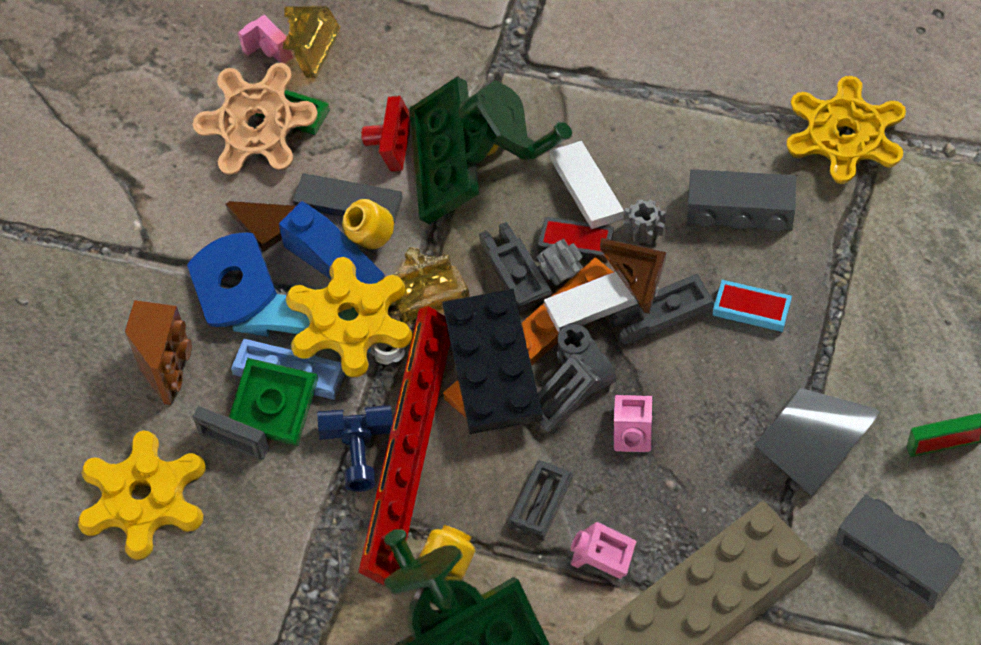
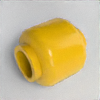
[342,199,394,249]
[419,525,475,579]

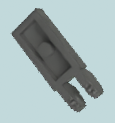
[479,222,552,313]
[608,274,714,345]

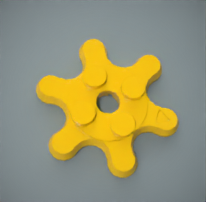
[786,76,906,184]
[286,257,412,378]
[78,430,206,560]

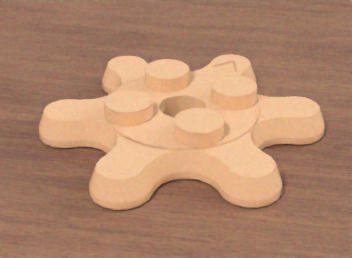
[193,63,318,175]

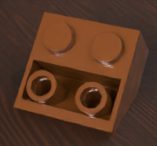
[125,300,192,405]

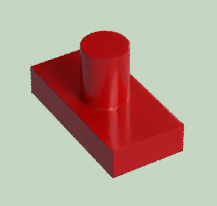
[361,95,410,172]

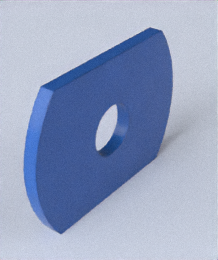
[187,232,277,327]

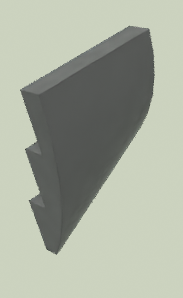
[753,388,879,496]

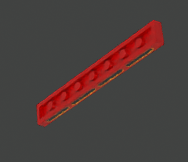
[358,306,450,586]

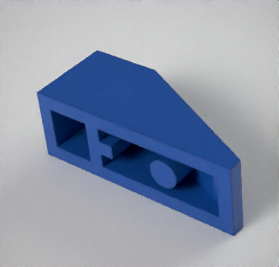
[279,201,385,284]

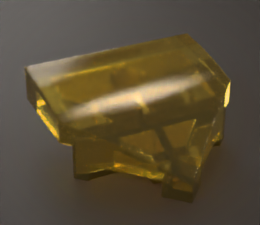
[283,4,341,78]
[392,246,470,323]

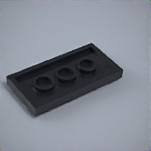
[442,289,543,434]

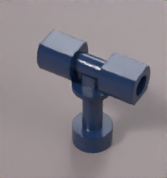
[317,405,393,492]

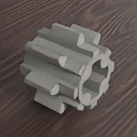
[623,199,666,245]
[537,239,583,286]

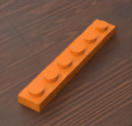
[443,257,613,418]

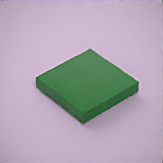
[229,358,319,446]

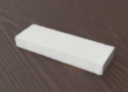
[550,141,624,229]
[544,272,659,333]

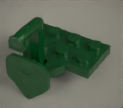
[409,76,572,224]
[384,529,550,645]

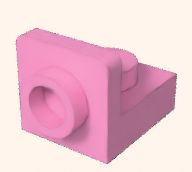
[238,15,293,64]
[614,395,652,452]
[571,522,636,579]

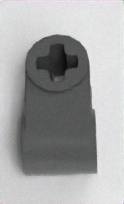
[557,324,616,395]

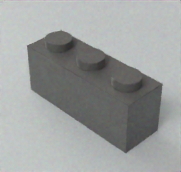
[687,169,796,231]
[835,494,965,609]

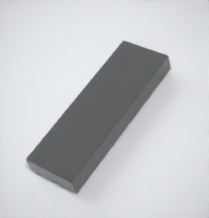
[293,173,403,224]

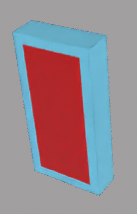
[712,280,792,332]

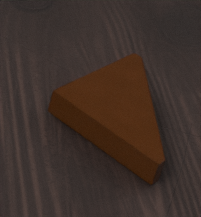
[225,201,296,251]
[600,238,666,314]

